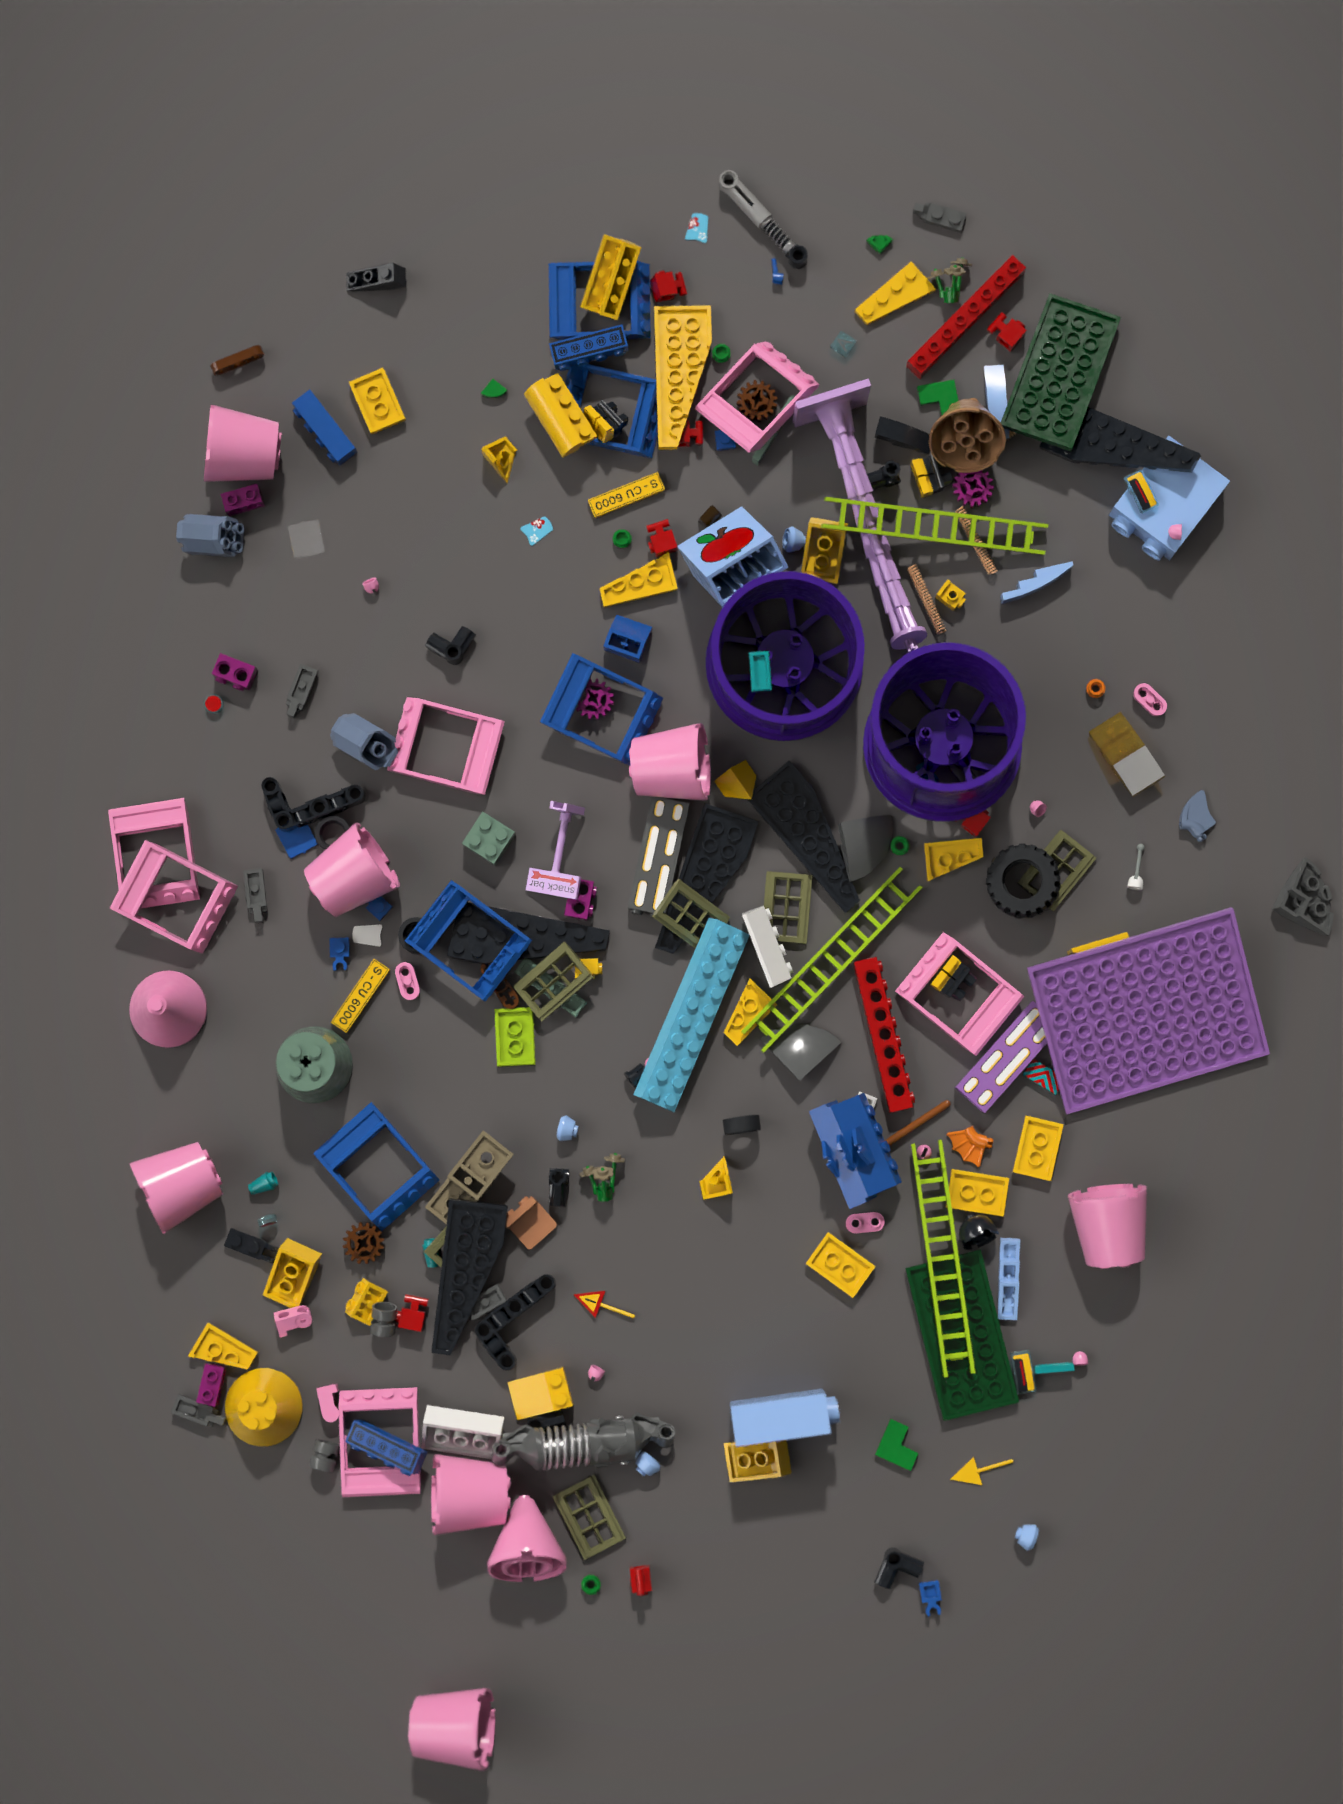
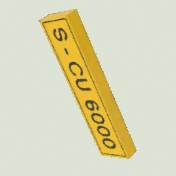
[588,472,665,518]
[331,959,390,1033]

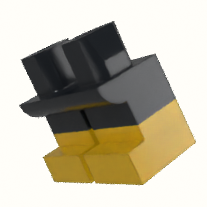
[583,400,629,443]
[911,455,953,498]
[930,955,977,1002]

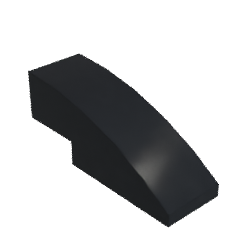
[874,416,930,454]

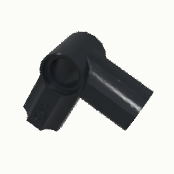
[867,460,901,490]
[425,626,476,665]
[549,1168,569,1207]
[527,1409,566,1440]
[874,1548,924,1589]

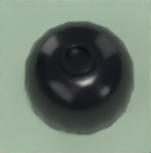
[959,1214,999,1250]

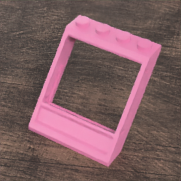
[695,341,819,452]
[387,697,505,795]
[108,798,200,909]
[110,840,238,954]
[895,932,1024,1056]
[339,1387,421,1497]

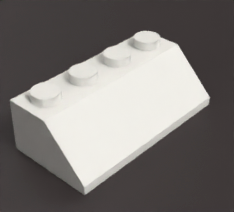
[742,905,794,988]
[421,1405,504,1459]

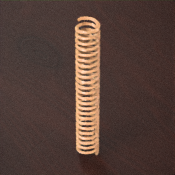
[955,507,998,575]
[907,564,947,634]

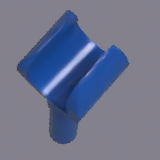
[771,258,783,285]

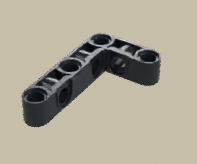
[261,777,366,832]
[475,1274,556,1371]

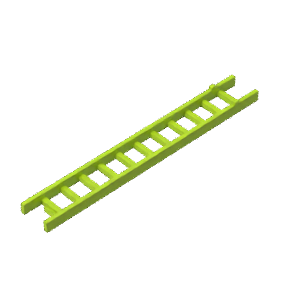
[821,497,1049,555]
[741,867,922,1053]
[911,1140,975,1377]

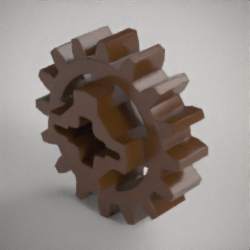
[737,380,778,422]
[342,1222,385,1264]

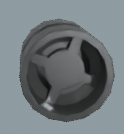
[370,1302,397,1337]
[309,1439,340,1473]

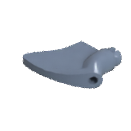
[1179,790,1216,842]

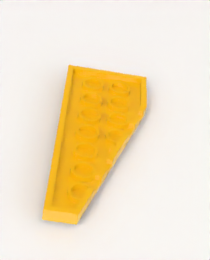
[654,306,712,450]

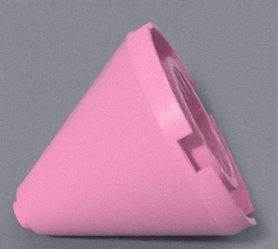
[129,971,207,1048]
[488,1495,567,1582]

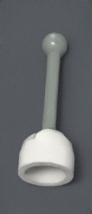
[1127,844,1145,890]

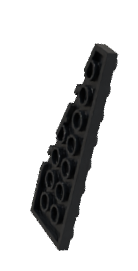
[1039,407,1201,473]
[747,761,860,913]
[655,803,759,954]
[447,902,610,965]
[431,1198,508,1355]

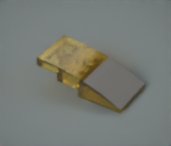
[1089,712,1165,797]

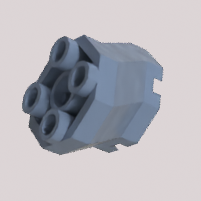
[176,514,244,557]
[330,713,398,770]

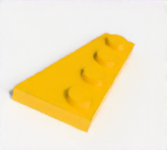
[854,261,936,325]
[599,552,678,608]

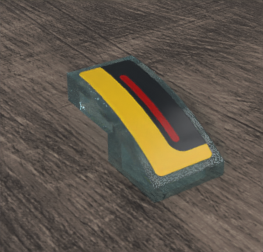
[1123,469,1159,514]
[1010,1350,1037,1394]

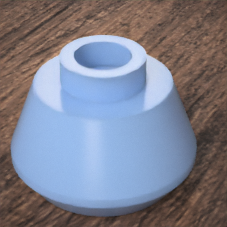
[782,526,806,552]
[557,1115,579,1141]
[635,1451,661,1477]
[1015,1525,1039,1551]

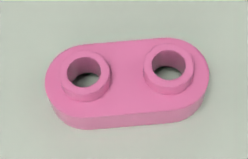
[1133,683,1167,717]
[395,962,420,1000]
[846,1212,885,1233]

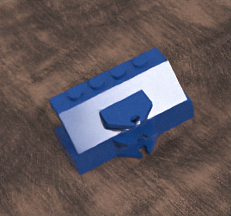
[809,1093,902,1209]

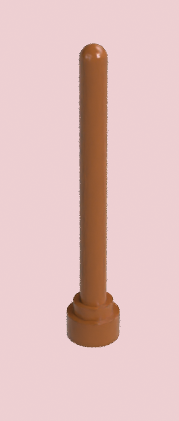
[885,1100,951,1146]

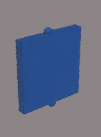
[275,820,318,859]

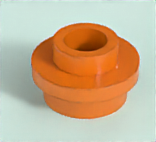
[1086,679,1105,698]

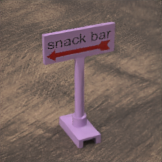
[526,801,585,900]

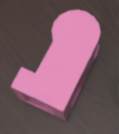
[274,1305,312,1338]
[317,1383,339,1422]

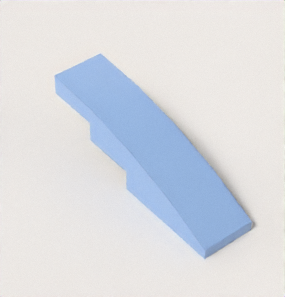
[984,365,1009,439]
[1000,561,1073,604]
[997,1238,1020,1320]

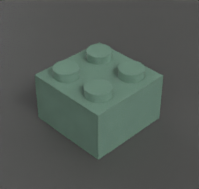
[462,811,516,866]

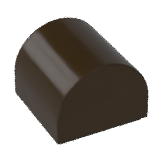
[698,505,722,528]

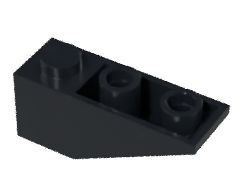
[346,263,406,292]

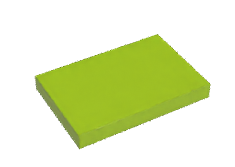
[494,1007,536,1067]

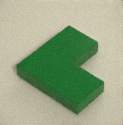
[917,380,958,416]
[875,1418,918,1471]

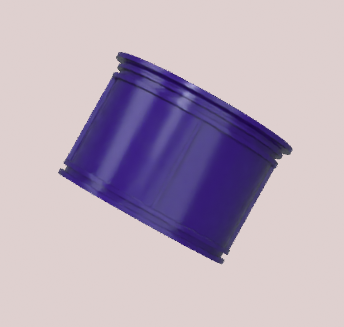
[706,571,865,741]
[863,643,1026,822]

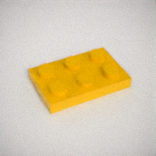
[349,368,406,435]
[1012,1116,1064,1181]
[946,1169,1009,1217]
[805,1232,875,1298]

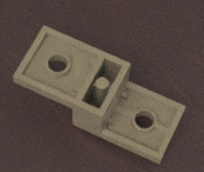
[425,1130,514,1224]

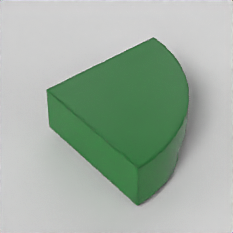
[866,235,893,254]
[481,378,508,398]

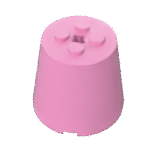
[204,405,282,482]
[629,723,711,800]
[304,823,400,917]
[130,1142,223,1234]
[1068,1184,1147,1269]
[431,1455,510,1535]
[408,1688,496,1770]

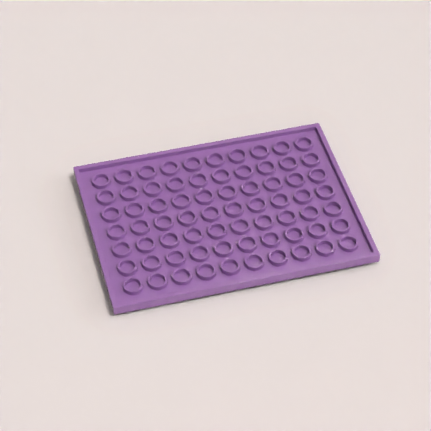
[1027,907,1270,1114]

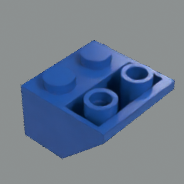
[603,615,652,663]

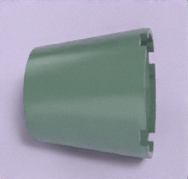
[276,1026,353,1103]

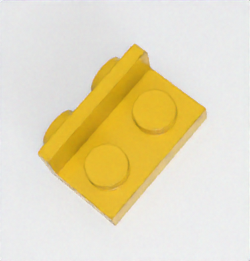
[345,1278,388,1326]

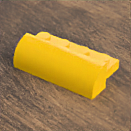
[580,234,641,320]
[524,373,597,458]

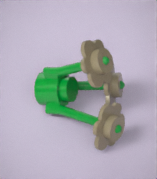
[926,257,972,303]
[579,1153,625,1202]

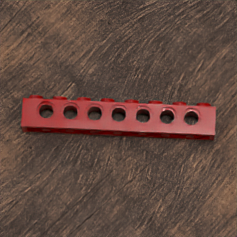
[906,255,1026,379]
[853,957,915,1113]

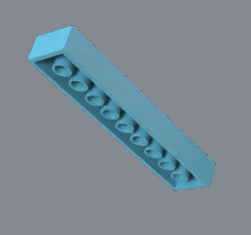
[633,918,750,1112]

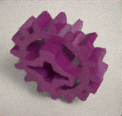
[952,470,994,508]
[576,678,614,720]

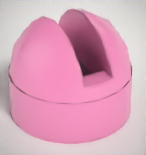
[1168,524,1182,540]
[362,578,379,594]
[1030,800,1047,817]
[916,1145,932,1160]
[1072,1351,1088,1366]
[588,1365,605,1381]

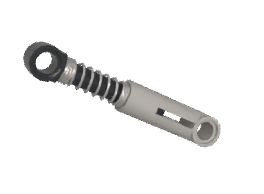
[719,170,808,269]

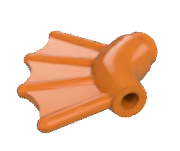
[946,1126,993,1167]

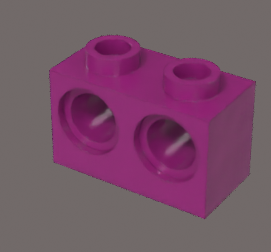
[221,484,265,517]
[212,653,258,692]
[564,879,597,921]
[196,1363,227,1407]

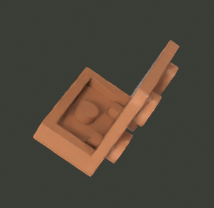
[506,1196,557,1249]

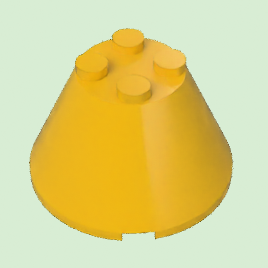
[225,1368,303,1447]

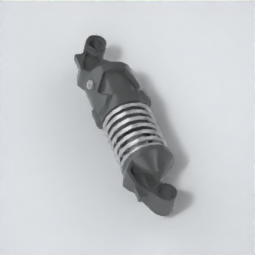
[492,1413,675,1471]

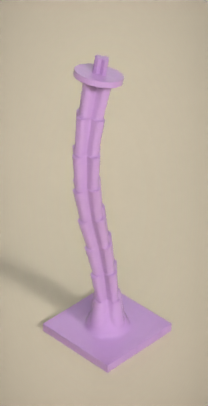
[793,378,927,653]

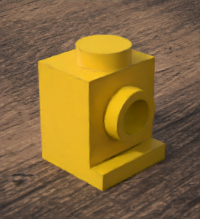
[935,579,966,611]
[575,958,603,979]

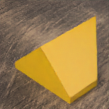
[481,436,517,483]
[714,760,756,799]
[699,1155,733,1200]

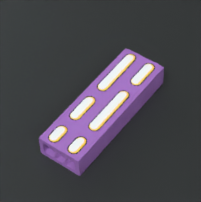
[955,1001,1047,1113]

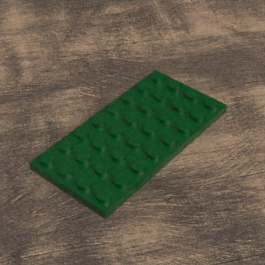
[1000,293,1121,452]
[905,1250,1019,1421]

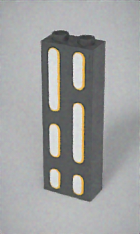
[628,797,690,918]

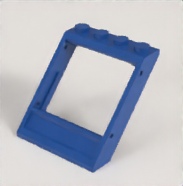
[549,261,651,340]
[565,364,658,458]
[540,653,663,766]
[405,880,532,1002]
[313,1102,440,1231]

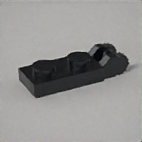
[224,1228,279,1264]

